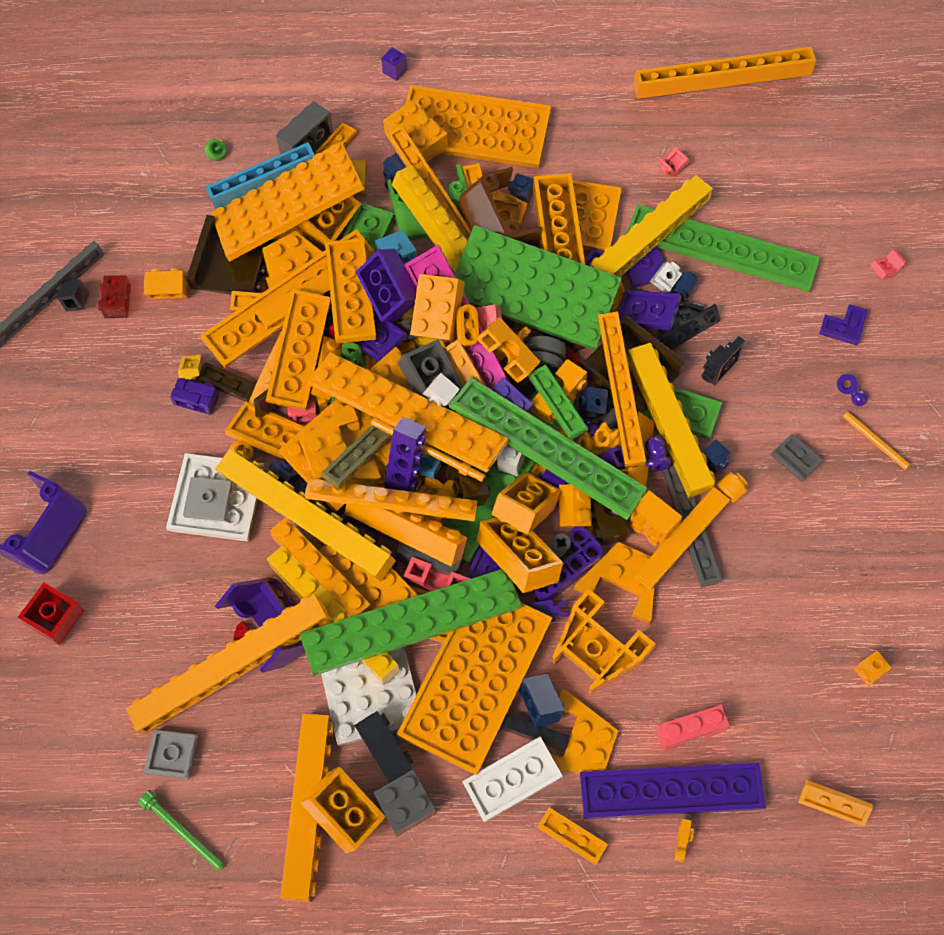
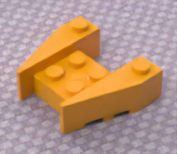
[552,588,656,695]

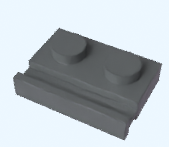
[771,434,823,482]

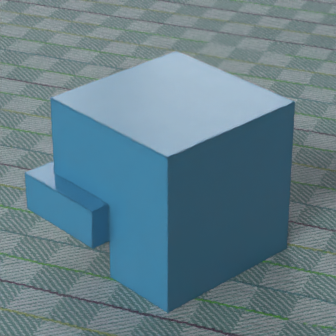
[375,230,417,261]

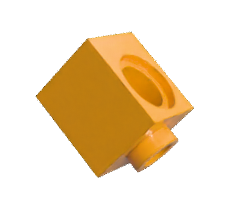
[854,651,892,687]

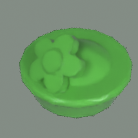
[205,139,226,161]

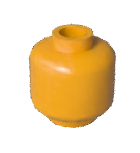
[717,472,748,503]

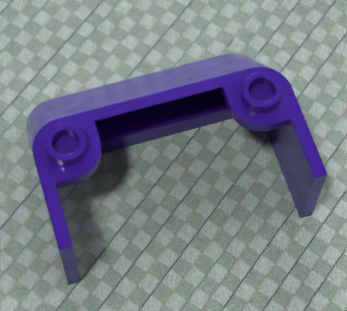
[0,471,87,574]
[215,577,305,673]

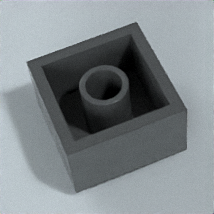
[373,770,436,837]

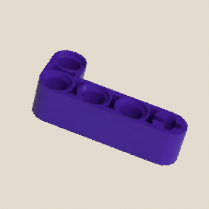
[534,526,602,602]

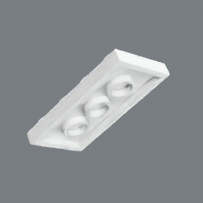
[462,737,563,822]

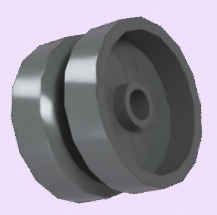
[524,336,567,378]

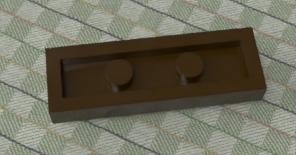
[196,362,256,402]

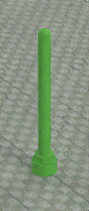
[138,790,224,870]

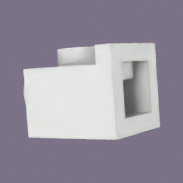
[650,262,682,293]

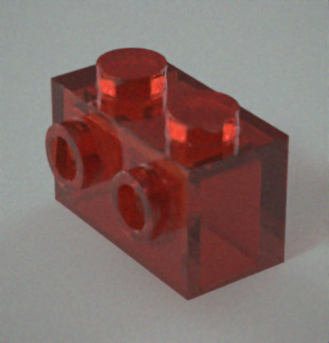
[98,275,131,319]

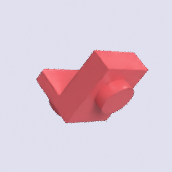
[658,147,690,177]
[870,249,906,279]

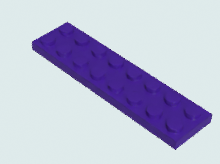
[580,762,766,819]

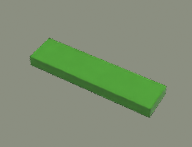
[528,365,588,440]

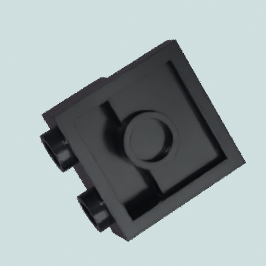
[701,336,745,386]

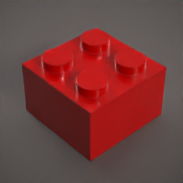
[17,582,85,645]

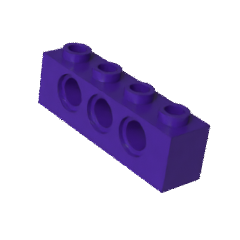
[384,417,427,492]

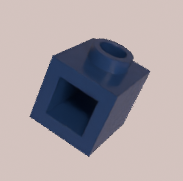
[508,173,534,204]
[702,439,731,475]

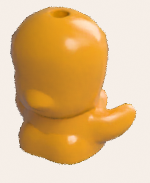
[594,422,621,448]
[577,431,611,456]

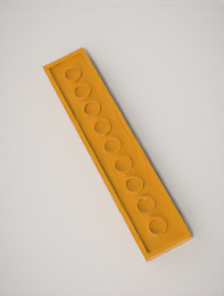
[200,229,376,368]
[308,352,508,472]
[225,401,425,493]

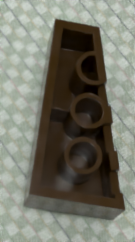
[439,449,490,506]

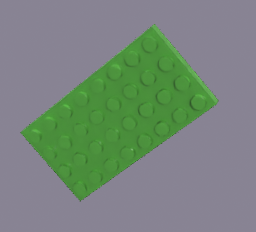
[455,225,622,350]

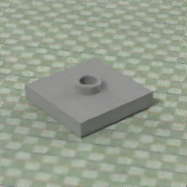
[183,477,232,521]
[144,729,198,780]

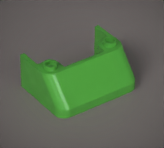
[387,164,467,241]

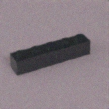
[500,714,570,752]

